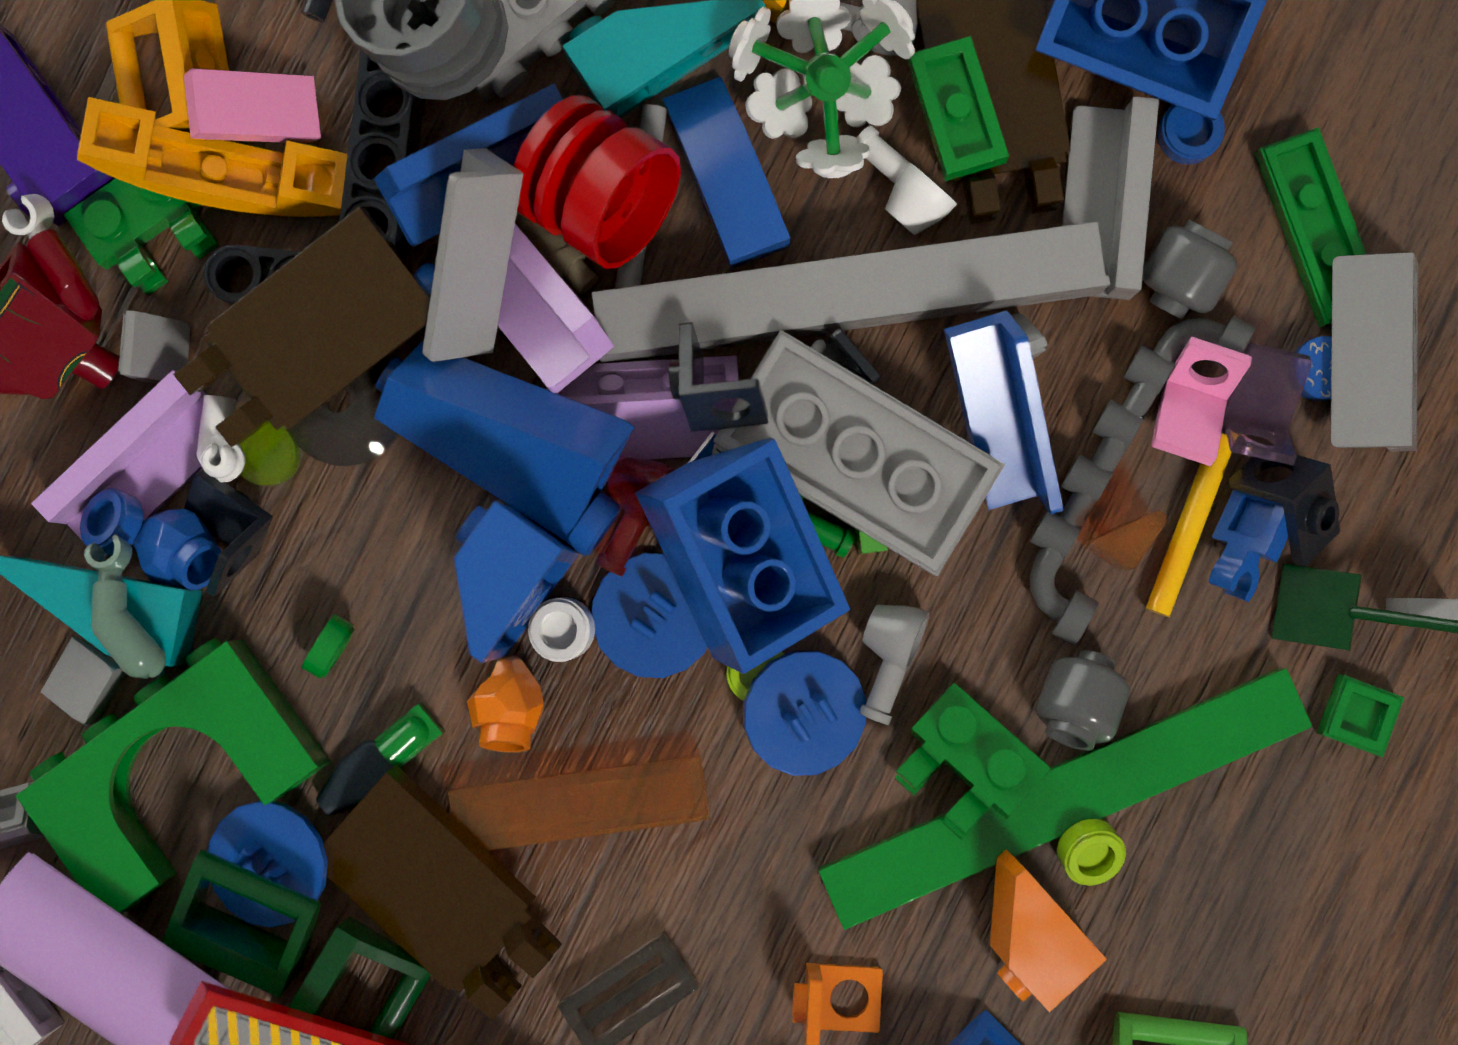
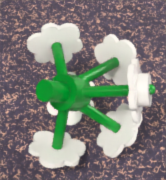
[729,0,915,178]

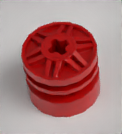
[513,95,681,269]

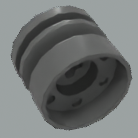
[335,0,509,100]

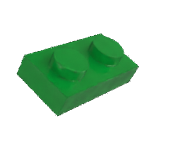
[907,36,1009,181]

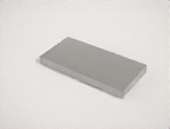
[713,330,1005,577]

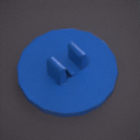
[592,553,708,678]
[743,650,867,776]
[208,801,328,928]

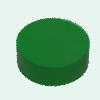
[301,614,356,680]

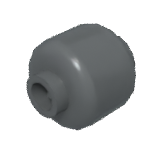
[1142,219,1238,319]
[1036,650,1130,751]

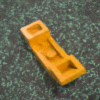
[77,97,348,217]

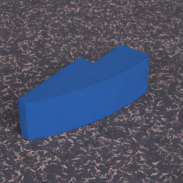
[663,77,790,270]

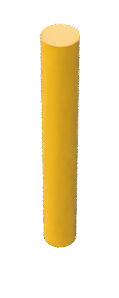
[1146,433,1237,617]

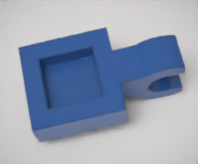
[1209,489,1288,602]

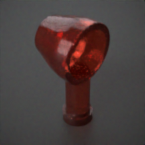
[595,457,675,577]

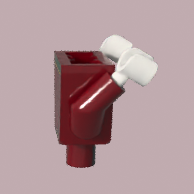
[0,194,120,399]

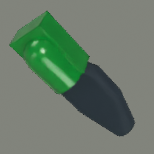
[316,702,445,816]

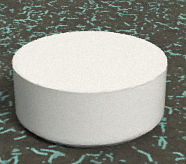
[528,597,595,662]

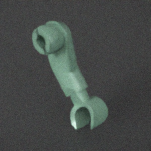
[84,534,166,679]

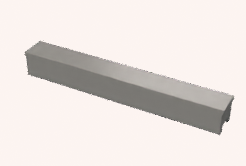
[592,222,1110,363]

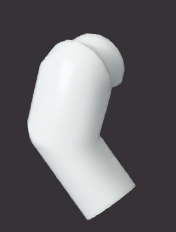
[196,395,246,482]

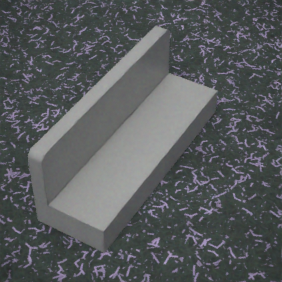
[1061,96,1159,300]
[422,148,523,362]
[1331,252,1418,451]

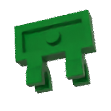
[63,178,220,296]
[895,683,1051,840]

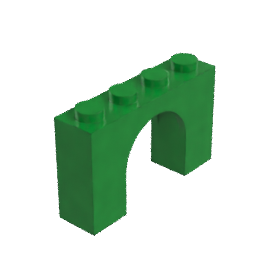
[15,638,331,915]

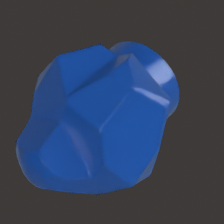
[133,509,222,590]

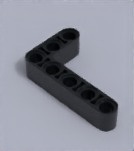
[204,49,425,306]

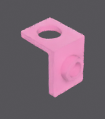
[1151,337,1252,466]

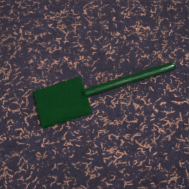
[1272,564,1458,651]

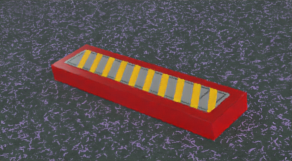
[169,981,411,1045]

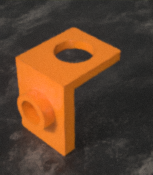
[792,963,883,1045]

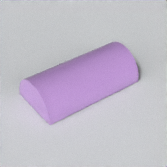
[0,852,228,1045]

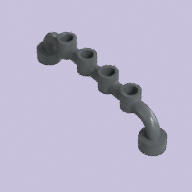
[1029,315,1256,646]

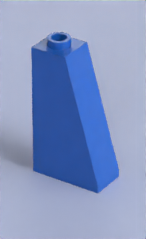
[374,342,635,542]

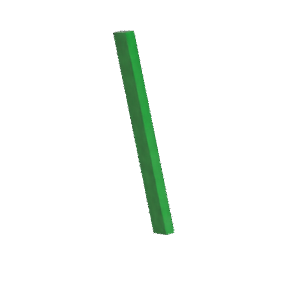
[818,667,1313,930]

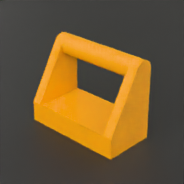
[106,0,229,133]

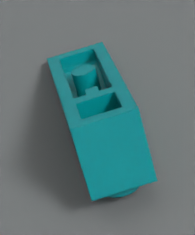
[563,0,766,118]
[0,555,203,676]

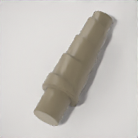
[515,212,599,295]

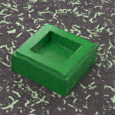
[1316,674,1405,757]

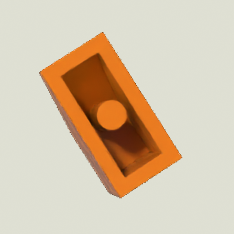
[990,849,1107,1013]

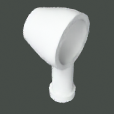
[857,125,957,235]

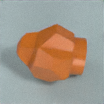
[467,655,544,752]

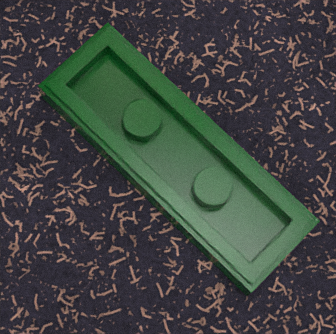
[1254,127,1367,328]

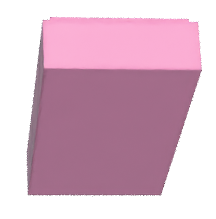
[184,69,321,144]

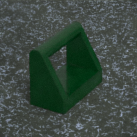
[162,849,321,998]
[289,916,431,1039]

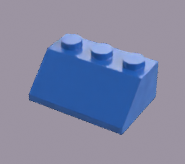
[1035,0,1267,121]
[635,438,850,674]
[454,501,579,663]

